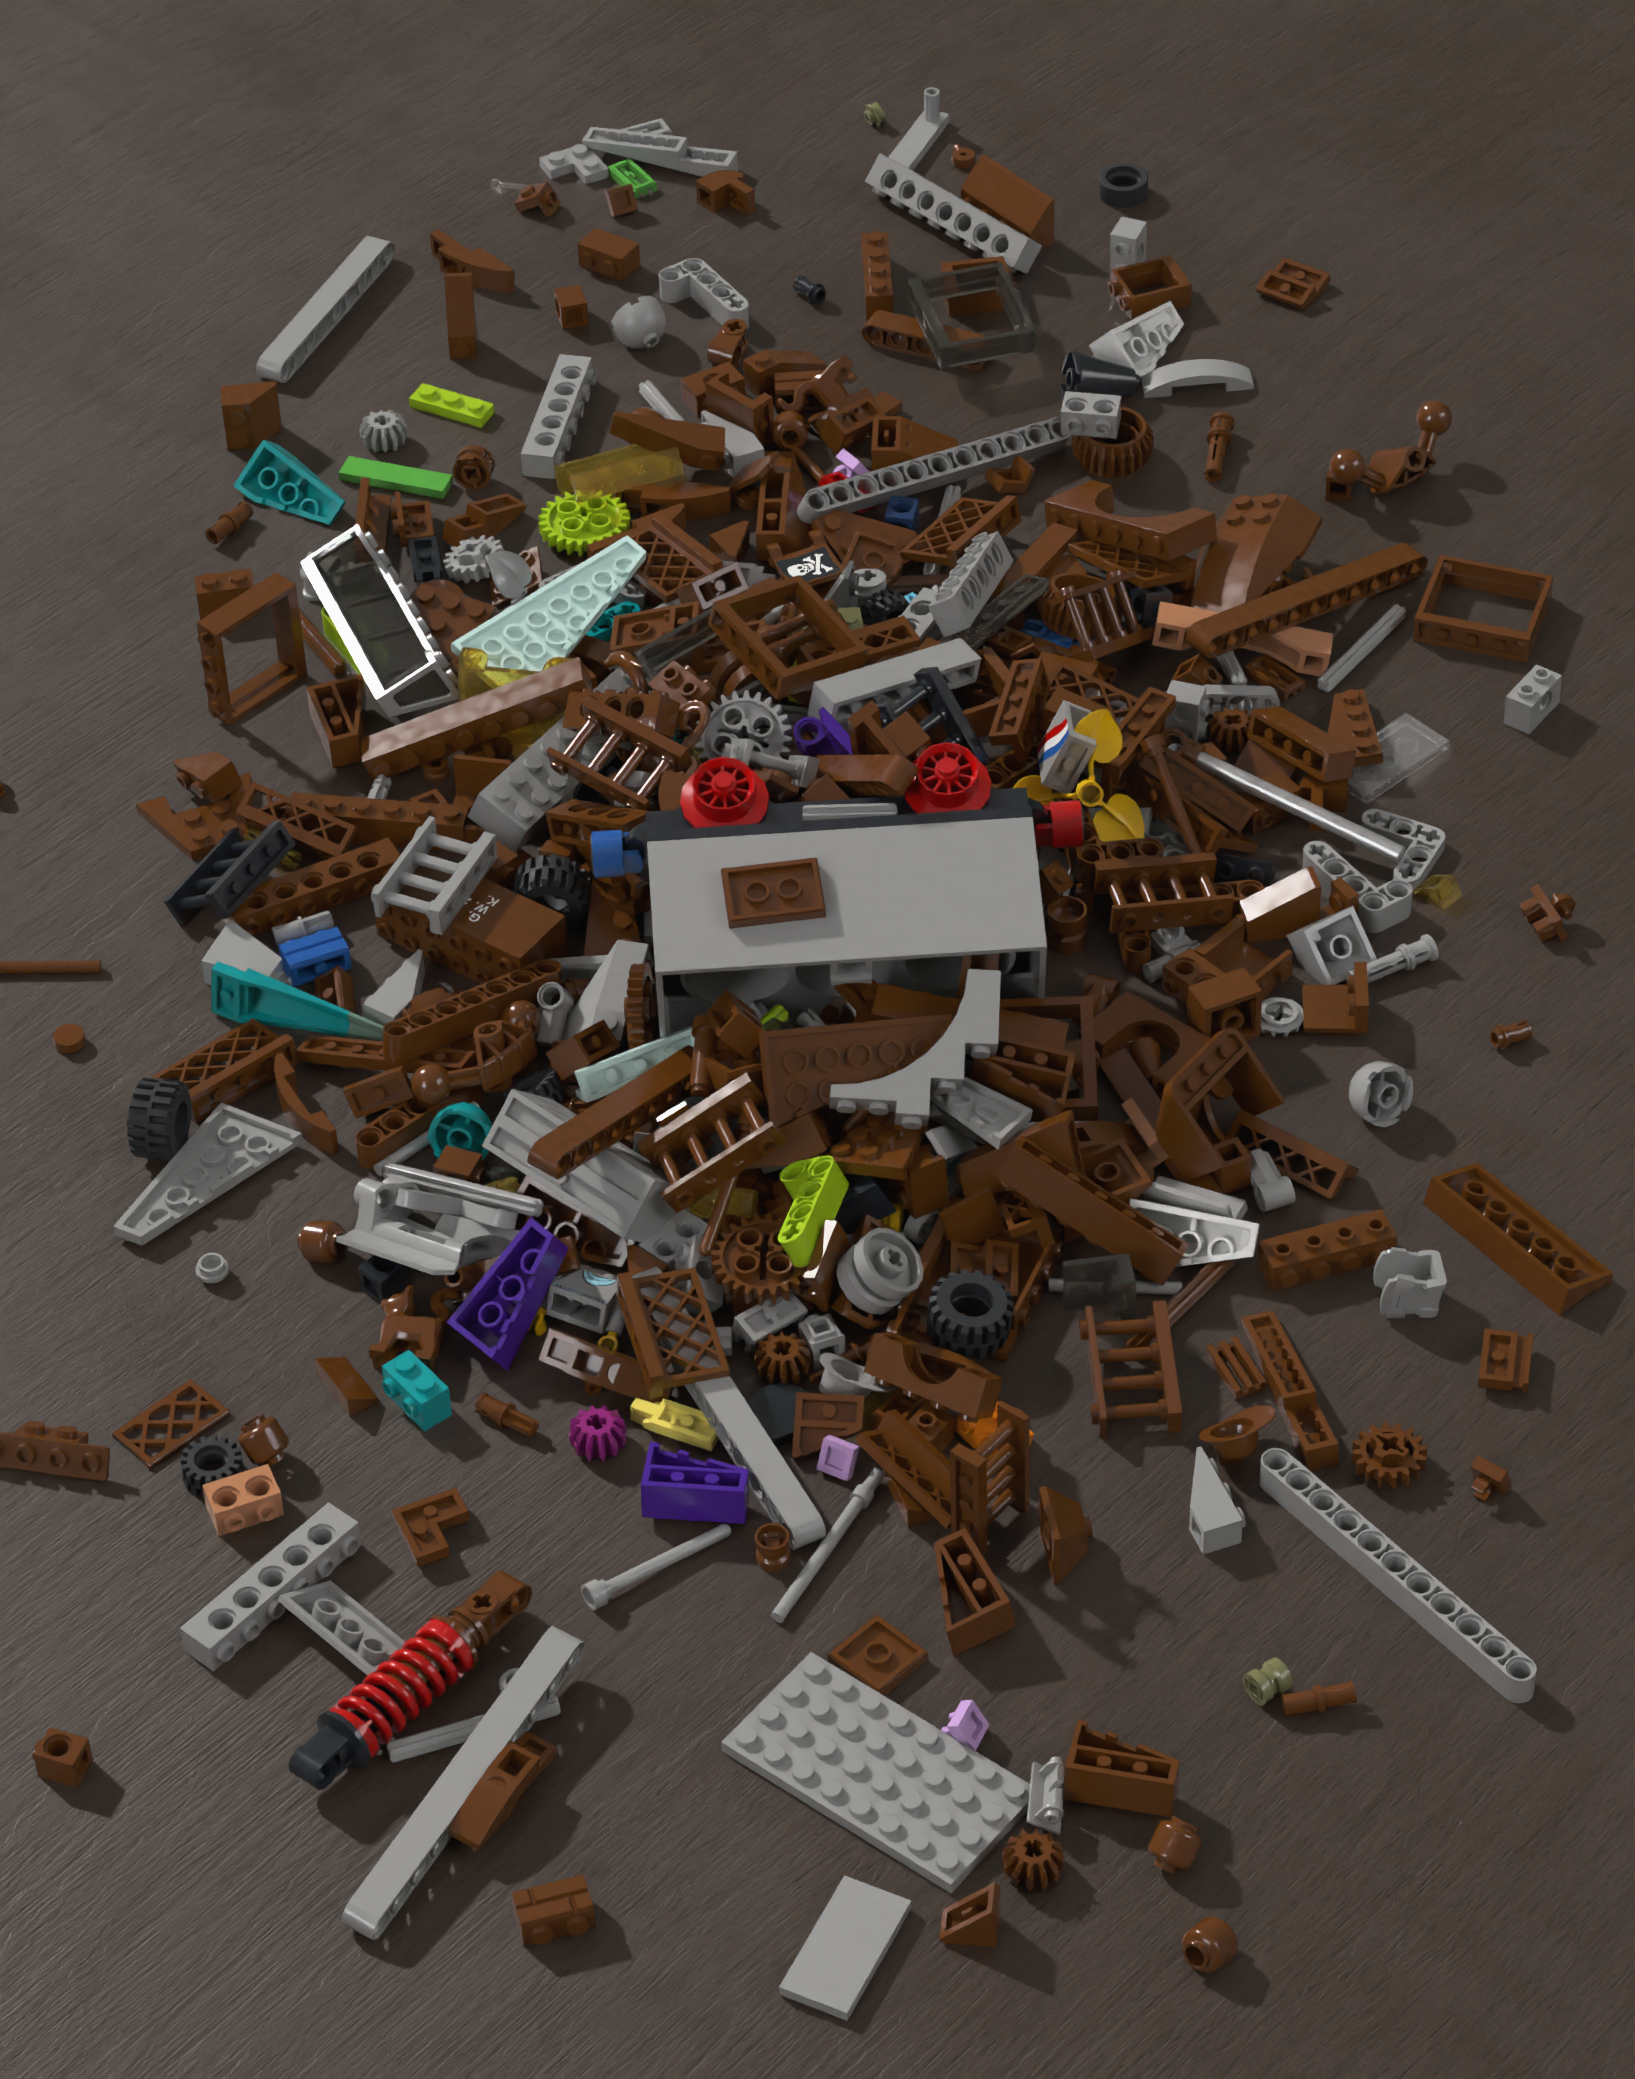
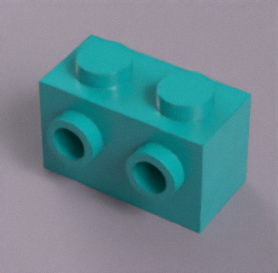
[381,1350,452,1431]

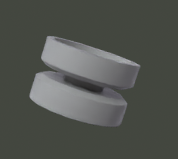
[836,1228,923,1315]

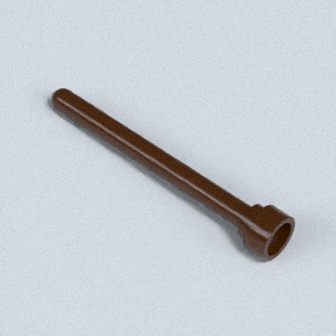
[1140,734,1202,854]
[699,1112,765,1257]

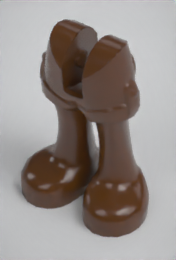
[757,598,846,669]

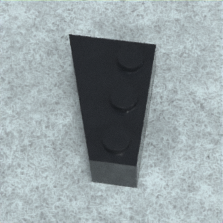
[826,1144,897,1235]

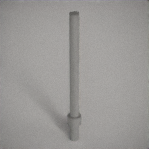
[771,1468,885,1623]

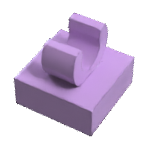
[833,449,869,478]
[816,1435,860,1481]
[941,1700,990,1751]

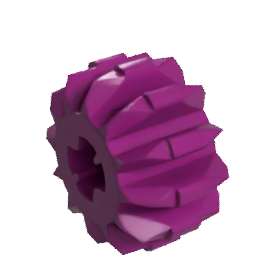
[569,1405,627,1462]

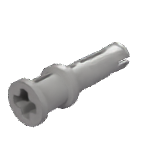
[1345,934,1439,983]

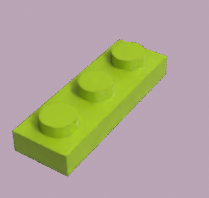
[409,383,495,428]

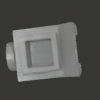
[799,1313,845,1370]

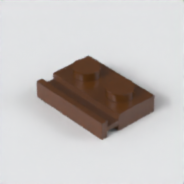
[1478,1328,1533,1393]

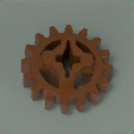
[1352,1422,1427,1489]

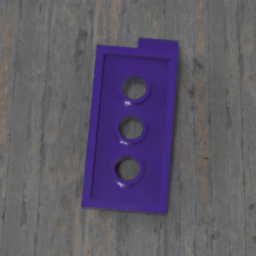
[794,707,852,756]

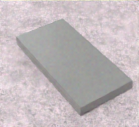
[779,1875,912,2021]

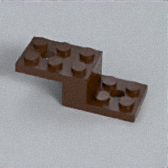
[610,601,766,675]

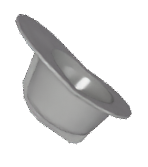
[819,1353,896,1398]

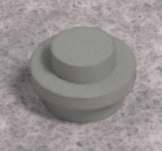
[196,1253,229,1283]

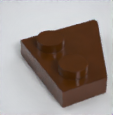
[792,1392,866,1460]

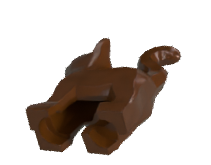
[777,354,875,435]
[369,1284,460,1369]

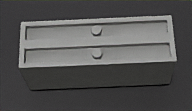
[482,1089,677,1242]

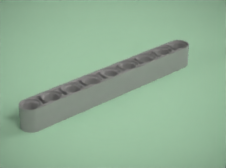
[256,236,395,383]

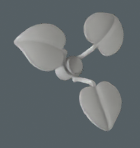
[485,551,569,610]

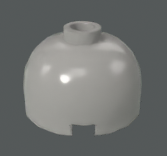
[611,296,667,349]
[1348,1061,1413,1127]

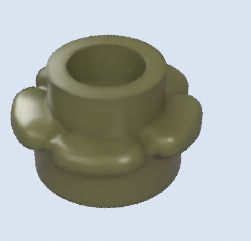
[863,102,886,127]

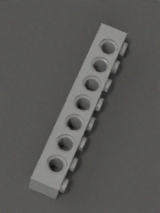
[865,153,1042,274]

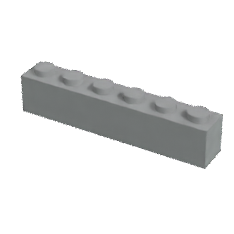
[809,638,981,724]

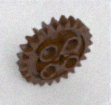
[624,963,659,1050]
[711,1213,810,1306]

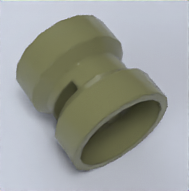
[1243,1657,1293,1706]

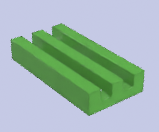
[608,158,657,198]

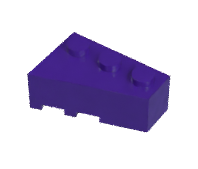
[641,1441,749,1524]

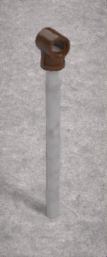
[1161,728,1405,863]

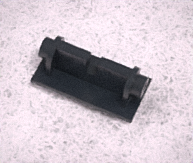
[1214,852,1276,888]

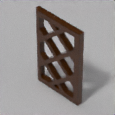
[112,1379,230,1469]

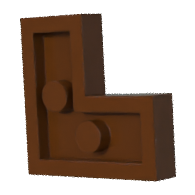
[392,1488,470,1567]

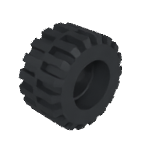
[513,854,591,934]
[127,1077,191,1161]
[926,1270,1014,1360]

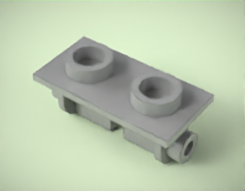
[1027,1756,1065,1835]

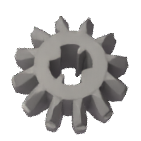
[360,410,407,453]

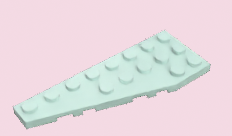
[451,535,646,689]

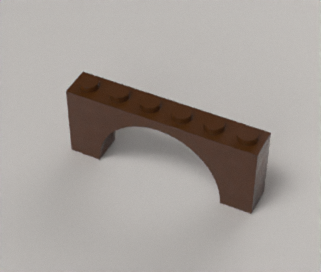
[1044,480,1217,561]

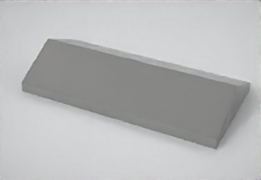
[278,1580,405,1675]

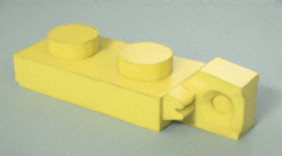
[630,1398,719,1451]

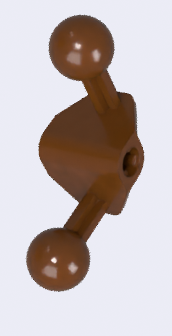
[1329,400,1452,494]
[411,1000,542,1105]

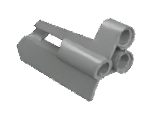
[336,1176,467,1275]

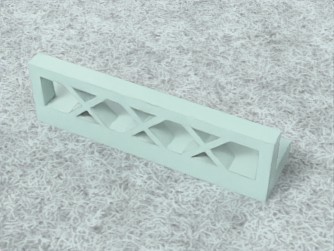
[574,1026,695,1102]

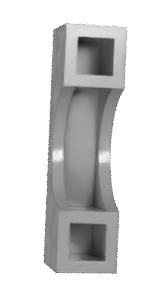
[434,1213,562,1279]

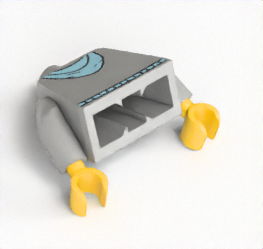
[528,1269,625,1352]

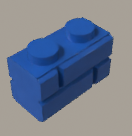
[278,927,352,987]

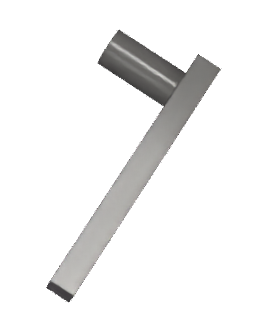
[889,87,949,171]

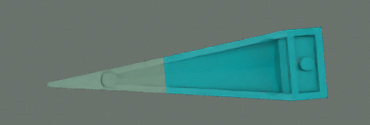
[211,961,384,1042]

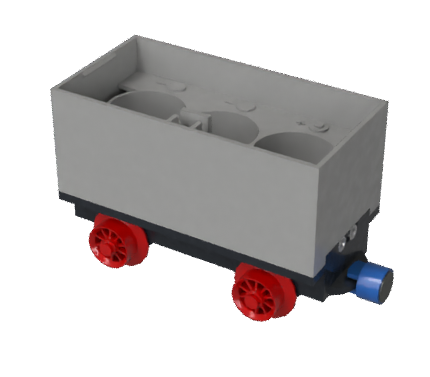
[590,742,1084,1038]

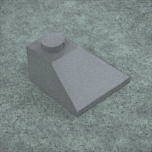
[1286,906,1377,985]

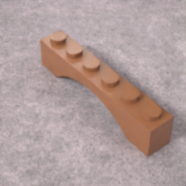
[1152,601,1333,677]

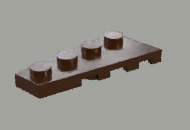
[1328,689,1383,768]
[584,875,641,956]

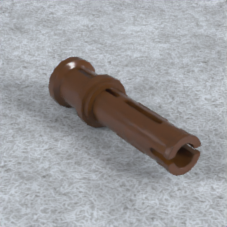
[1204,412,1235,482]

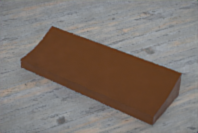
[1423,1162,1614,1316]

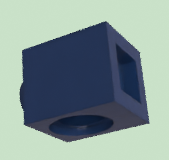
[885,496,919,532]

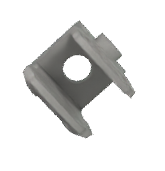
[1373,1247,1447,1319]

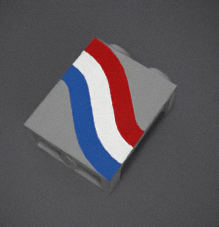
[1037,700,1097,793]

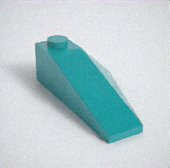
[233,440,346,525]

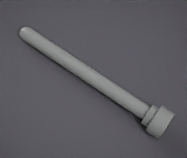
[581,1524,731,1611]

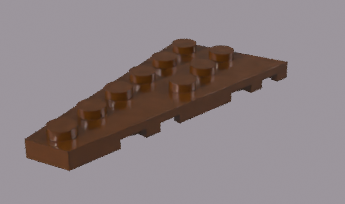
[759,1014,953,1127]

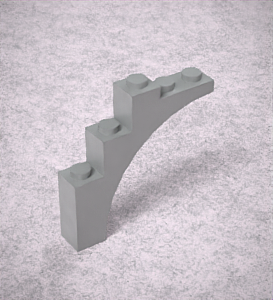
[829,969,1001,1129]

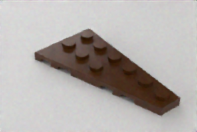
[824,1100,937,1180]

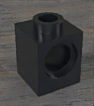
[358,1255,412,1304]

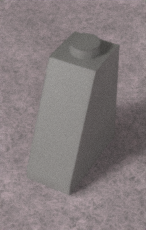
[201,921,286,985]

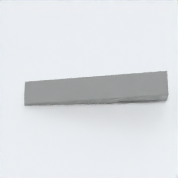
[582,127,739,177]

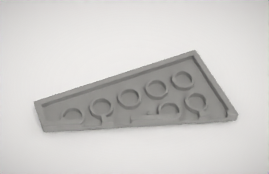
[113,1103,303,1246]

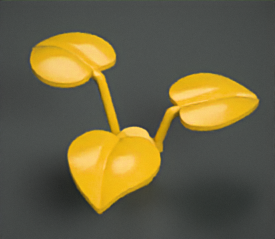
[1013,709,1144,842]

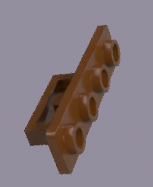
[0,1421,110,1481]

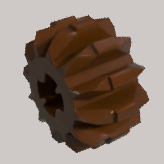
[1207,707,1251,755]
[754,1331,812,1385]
[1002,1828,1065,1892]

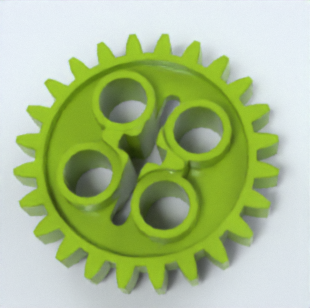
[538,489,631,556]

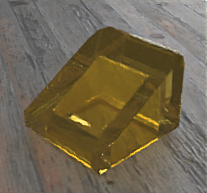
[1414,874,1461,909]

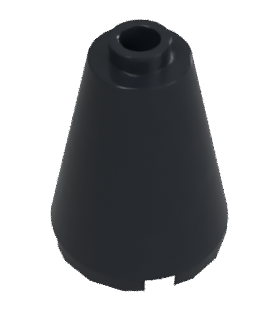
[1061,351,1140,400]

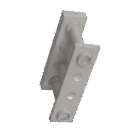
[721,738,820,789]
[371,816,498,935]

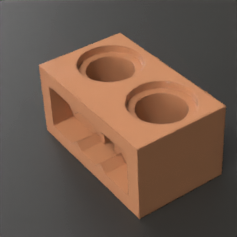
[202,1464,284,1536]

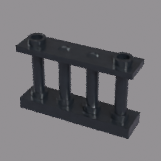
[876,667,991,766]
[164,820,296,926]

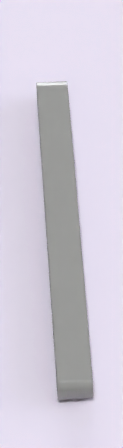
[797,417,1071,524]
[632,1267,826,1550]
[1259,1448,1537,1704]
[341,1626,585,1940]

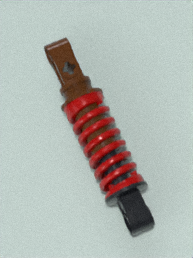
[289,1571,532,1790]

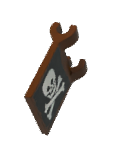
[765,529,844,587]

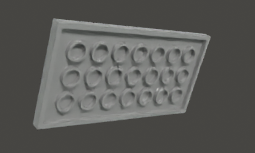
[721,1652,1030,1893]

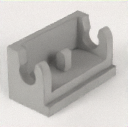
[732,1291,808,1354]

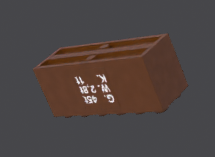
[372,853,569,984]

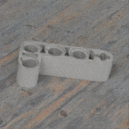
[659,258,749,330]
[1302,841,1413,933]

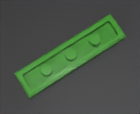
[338,456,453,499]

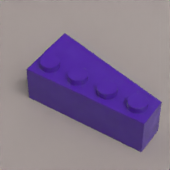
[447,1218,569,1371]

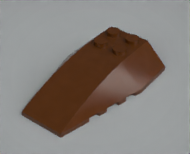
[1190,493,1323,612]

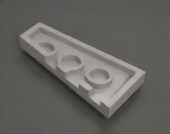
[930,1076,1033,1150]

